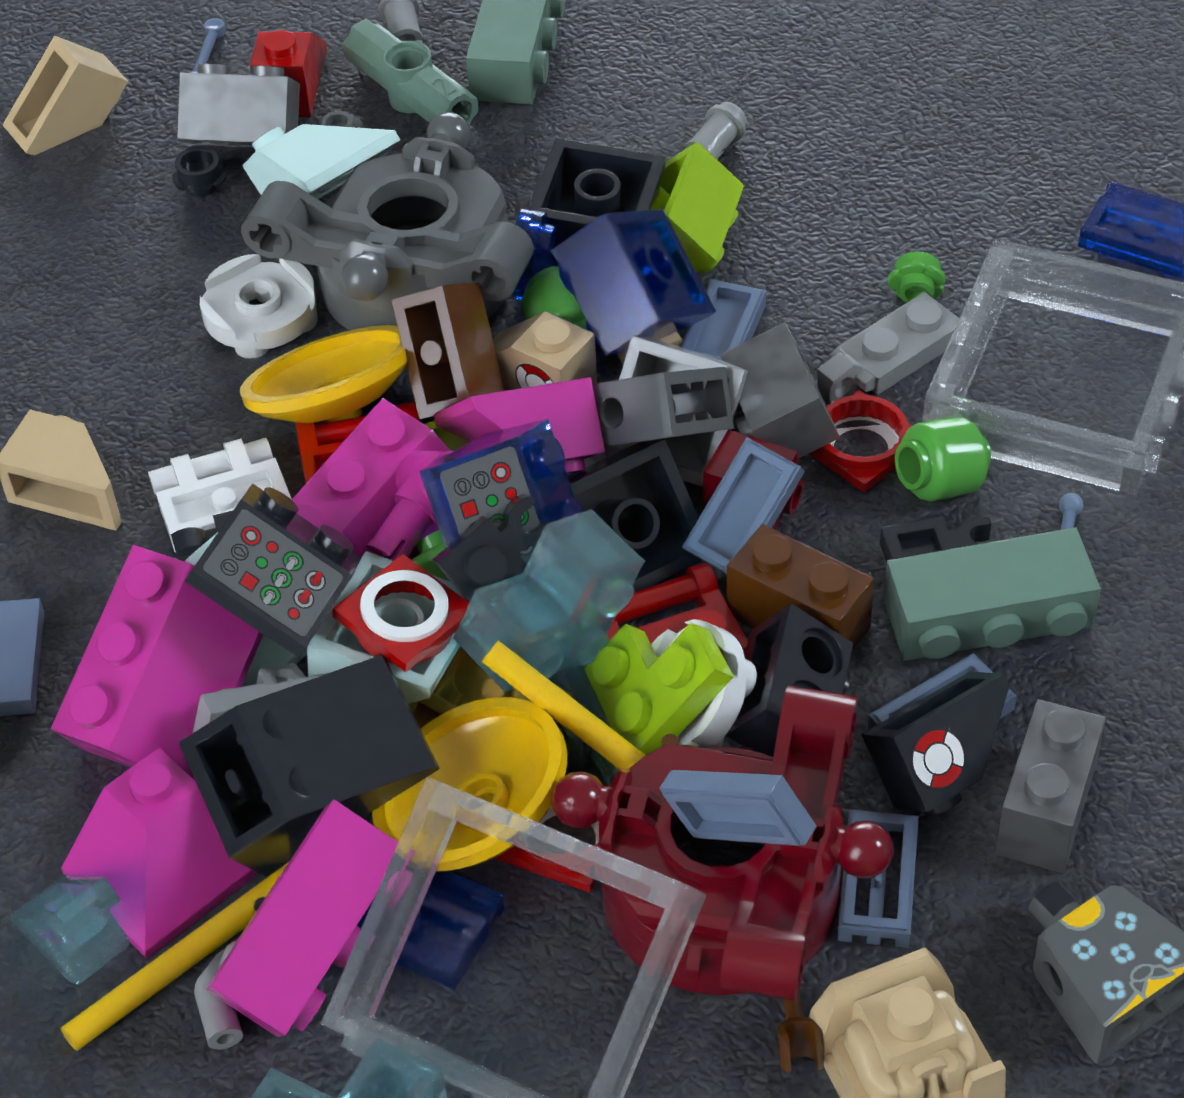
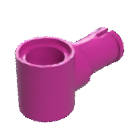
[366,451,471,561]

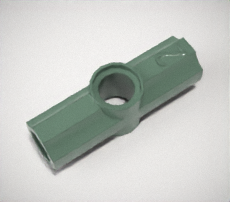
[342,19,478,126]

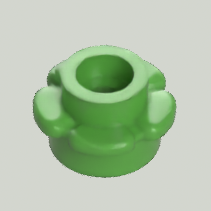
[888,252,946,303]

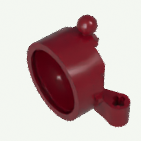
[551,685,894,1001]

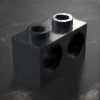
[725,603,853,757]

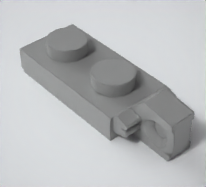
[816,292,965,404]

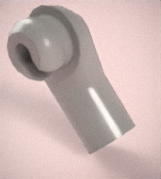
[194,941,243,1050]

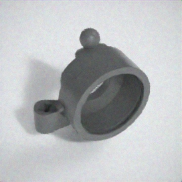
[241,112,534,330]

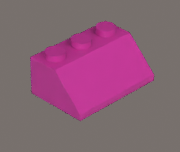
[292,398,459,560]
[51,545,264,780]

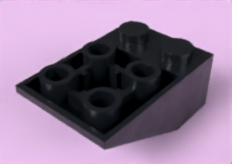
[179,655,440,877]

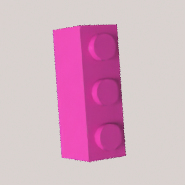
[205,800,406,1037]

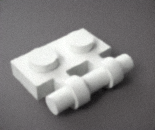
[148,438,292,552]

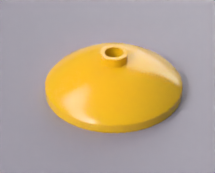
[240,325,407,423]
[372,697,567,871]

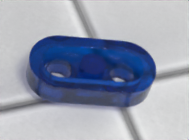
[511,207,557,300]

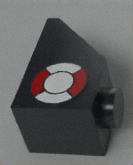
[861,672,1009,816]

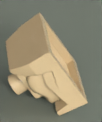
[809,948,1006,1098]

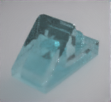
[9,874,129,984]

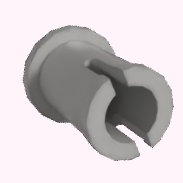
[378,0,423,44]
[684,102,747,160]

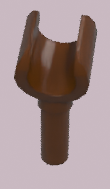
[778,992,824,1073]

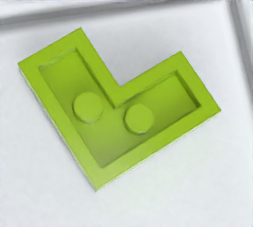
[584,623,734,755]

